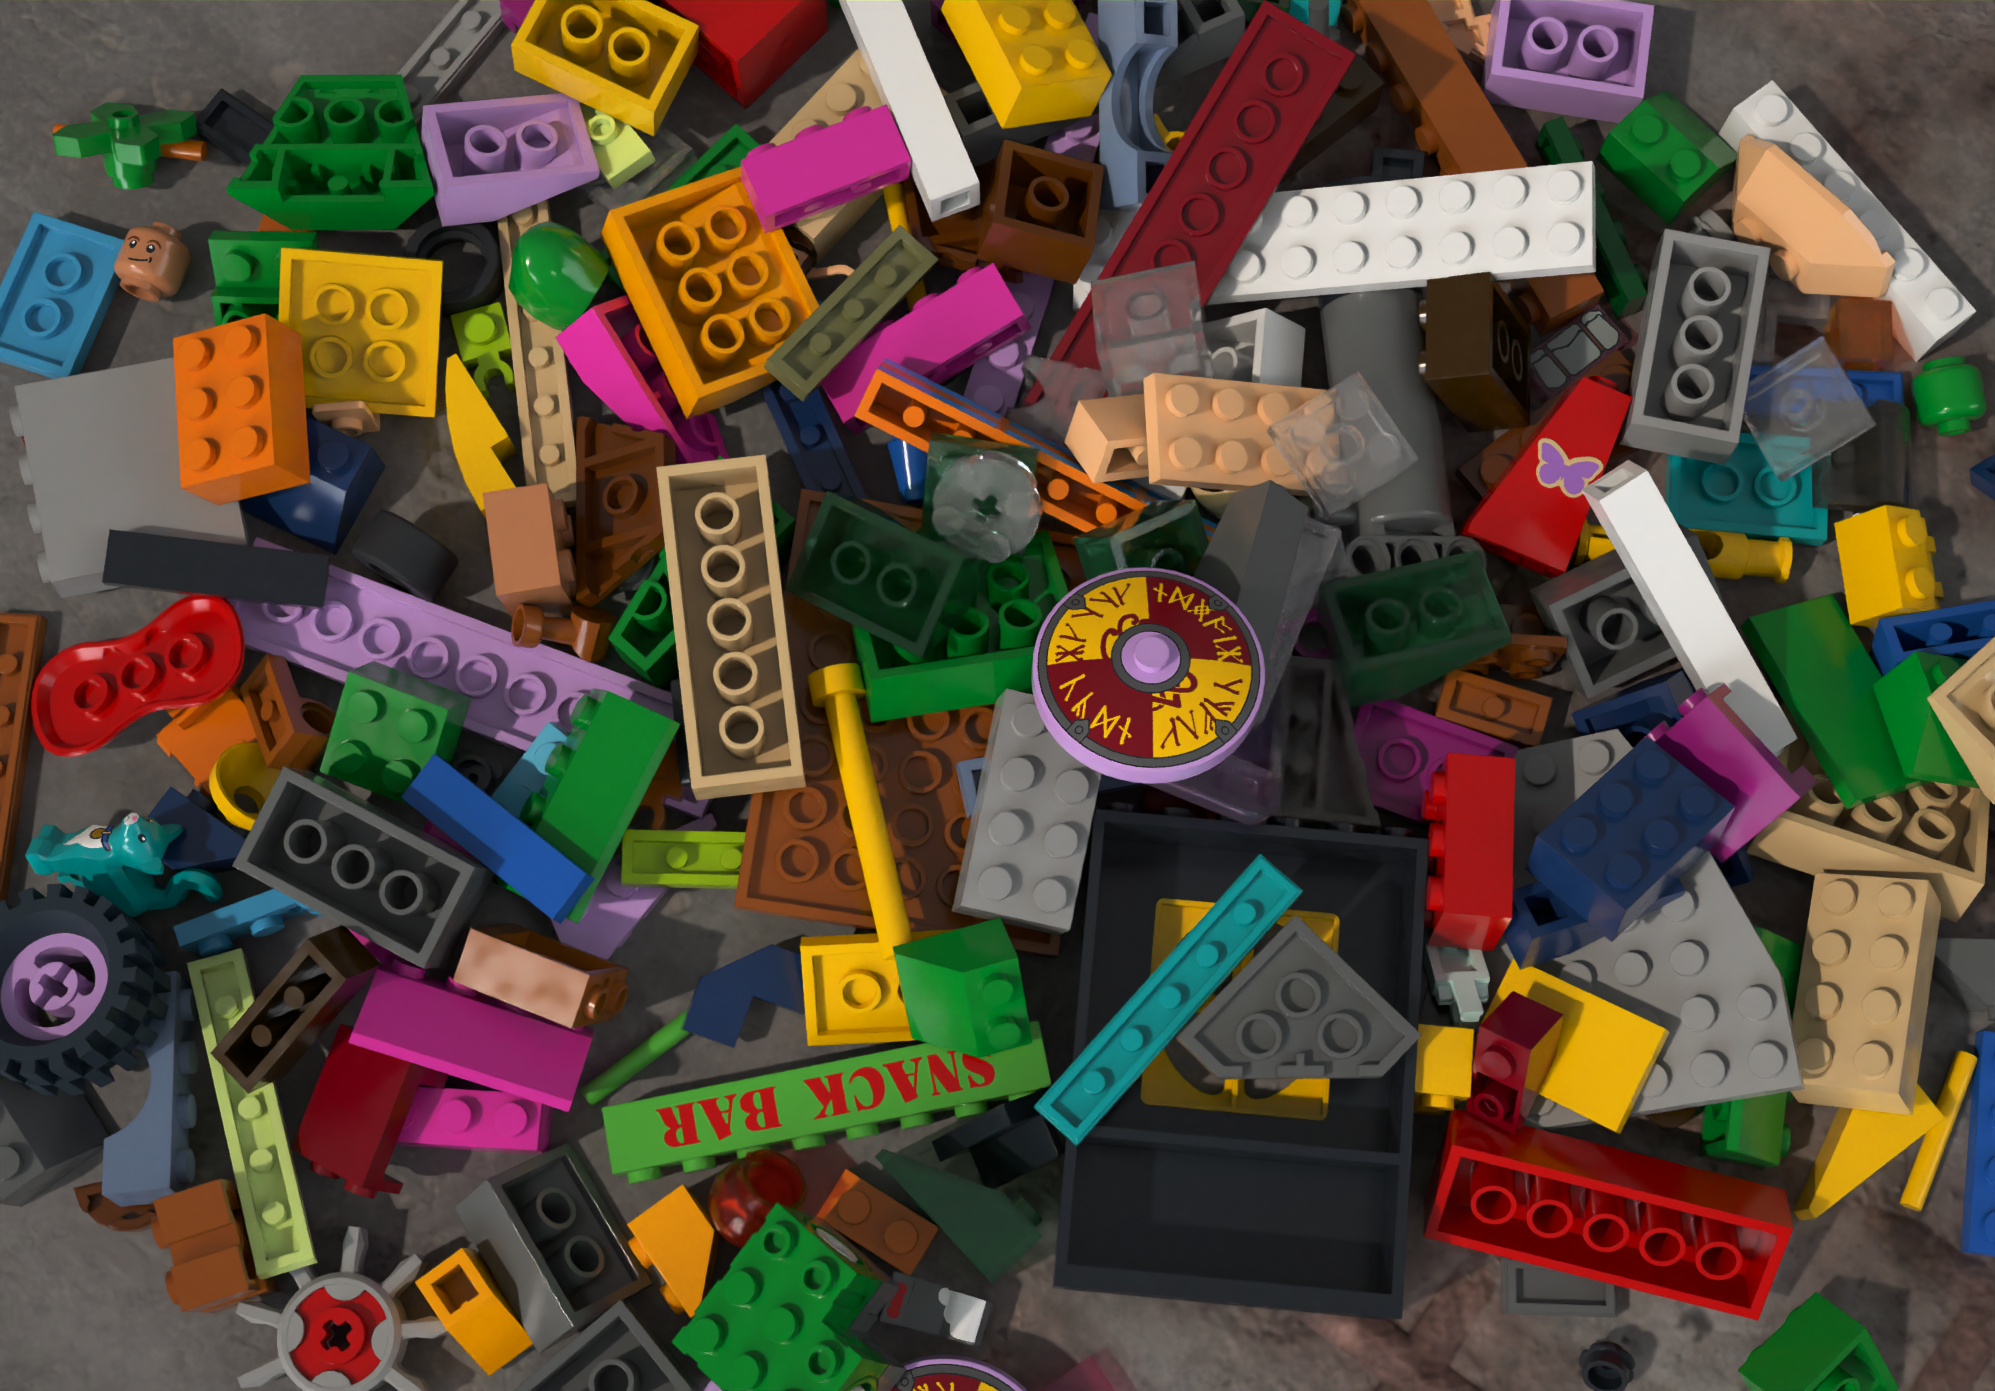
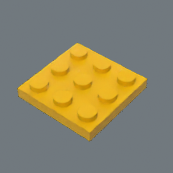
[278,246,444,418]

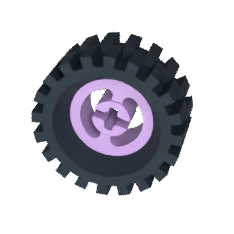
[0,884,171,1096]

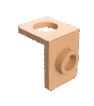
[312,401,380,437]

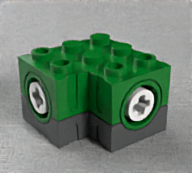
[672,1202,907,1391]

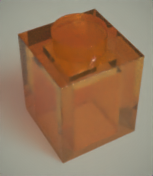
[1824,296,1893,372]

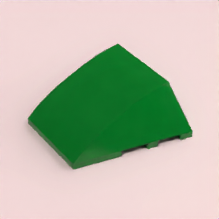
[226,74,435,230]

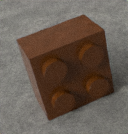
[976,139,1104,285]

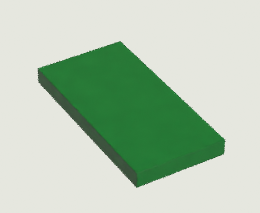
[1740,594,1931,810]

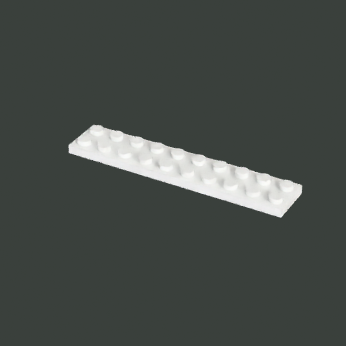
[1073,161,1596,313]

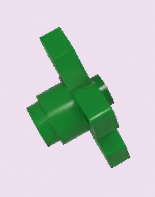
[52,102,197,189]

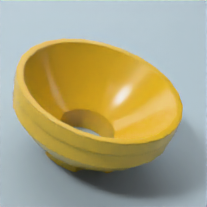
[209,742,281,831]

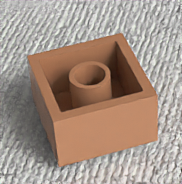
[483,483,577,619]

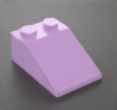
[421,93,600,227]

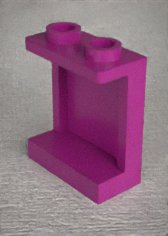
[1642,683,1818,864]

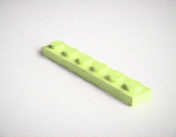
[187,948,317,1280]

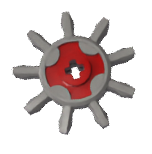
[236,1226,449,1391]

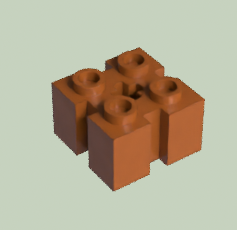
[151,1178,279,1313]

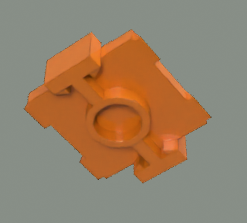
[156,685,258,798]

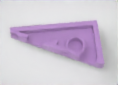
[550,813,718,960]

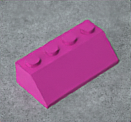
[349,958,594,1112]

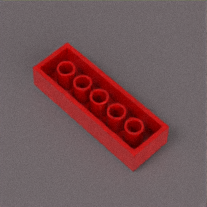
[1423,1108,1793,1321]

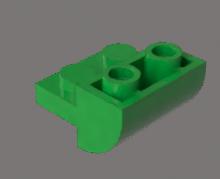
[208,230,319,326]

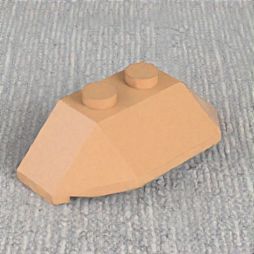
[1731,134,1896,298]

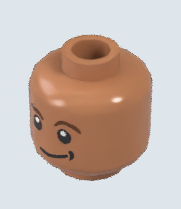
[113,222,192,302]

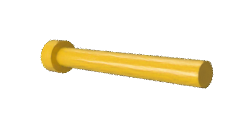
[807,663,913,961]

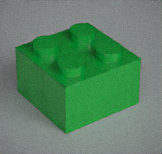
[320,661,471,807]

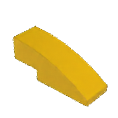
[445,353,518,519]

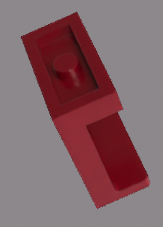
[291,1024,449,1199]

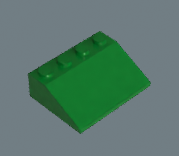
[840,530,1069,723]

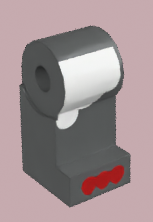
[879,1271,993,1348]

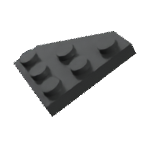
[1176,915,1421,1079]

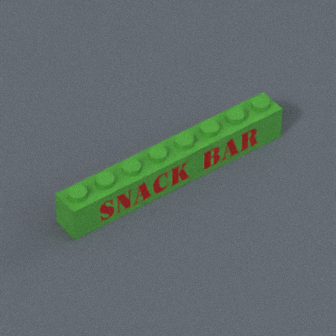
[602,1021,1052,1185]

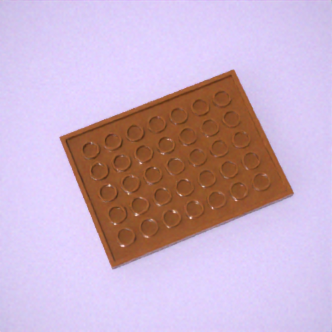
[734,489,1113,959]

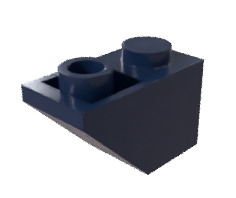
[147,786,250,874]

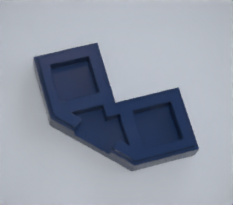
[680,944,805,1048]

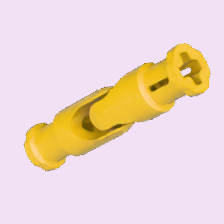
[1571,520,1793,584]

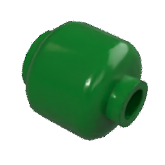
[1911,356,1987,437]

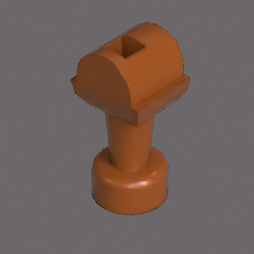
[511,604,617,663]

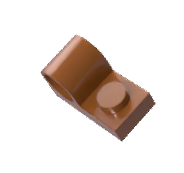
[240,653,336,771]

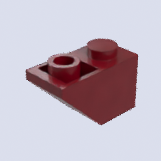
[1466,991,1564,1135]

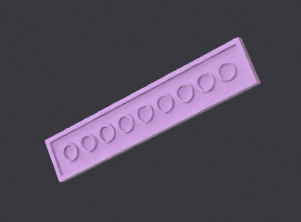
[227,537,713,820]

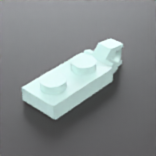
[1422,927,1490,1033]

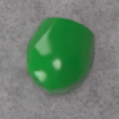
[508,221,610,331]

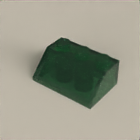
[785,491,989,658]

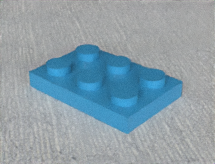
[0,211,124,379]

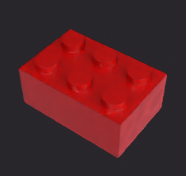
[1421,752,1515,951]

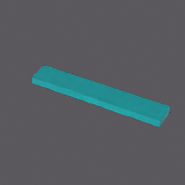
[1034,854,1303,1146]

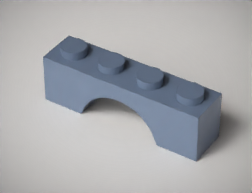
[1098,0,1178,212]
[102,971,199,1207]

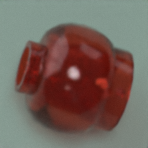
[707,1149,808,1249]

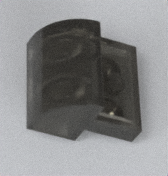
[1811,399,1913,516]

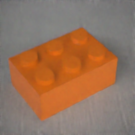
[173,313,311,506]

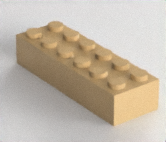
[656,454,806,800]

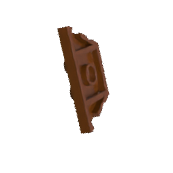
[902,158,1023,284]
[576,416,676,607]

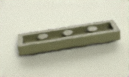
[764,225,938,402]

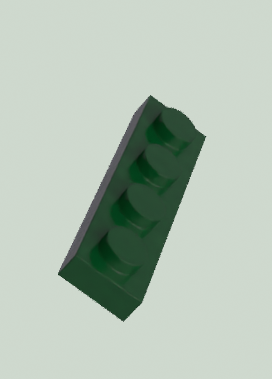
[1534,116,1647,320]

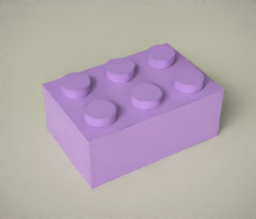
[1481,0,1655,123]

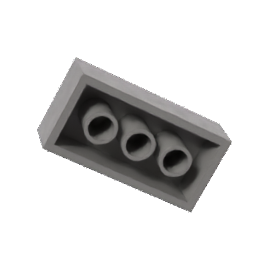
[1619,229,1771,465]
[952,689,1102,935]

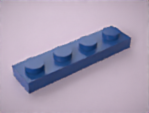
[1960,1030,1995,1257]

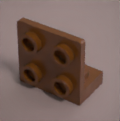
[1442,600,1568,680]

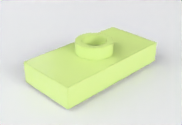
[579,101,656,190]

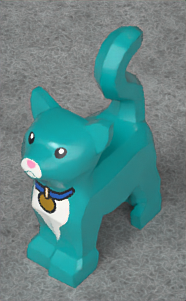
[25,812,223,917]

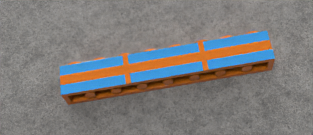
[854,357,1218,577]

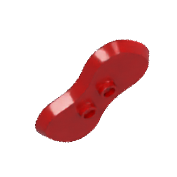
[31,595,245,757]

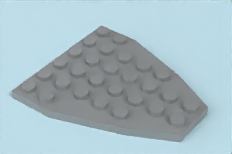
[1458,729,1805,1131]

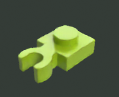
[450,302,516,399]

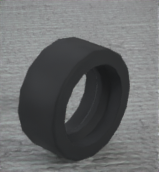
[403,216,504,318]

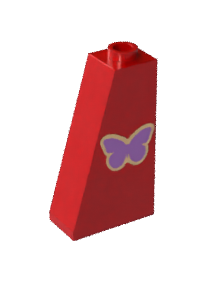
[1455,376,1632,579]

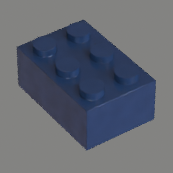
[1525,736,1735,942]

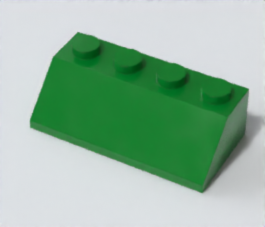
[493,688,680,924]
[1698,927,1802,1169]

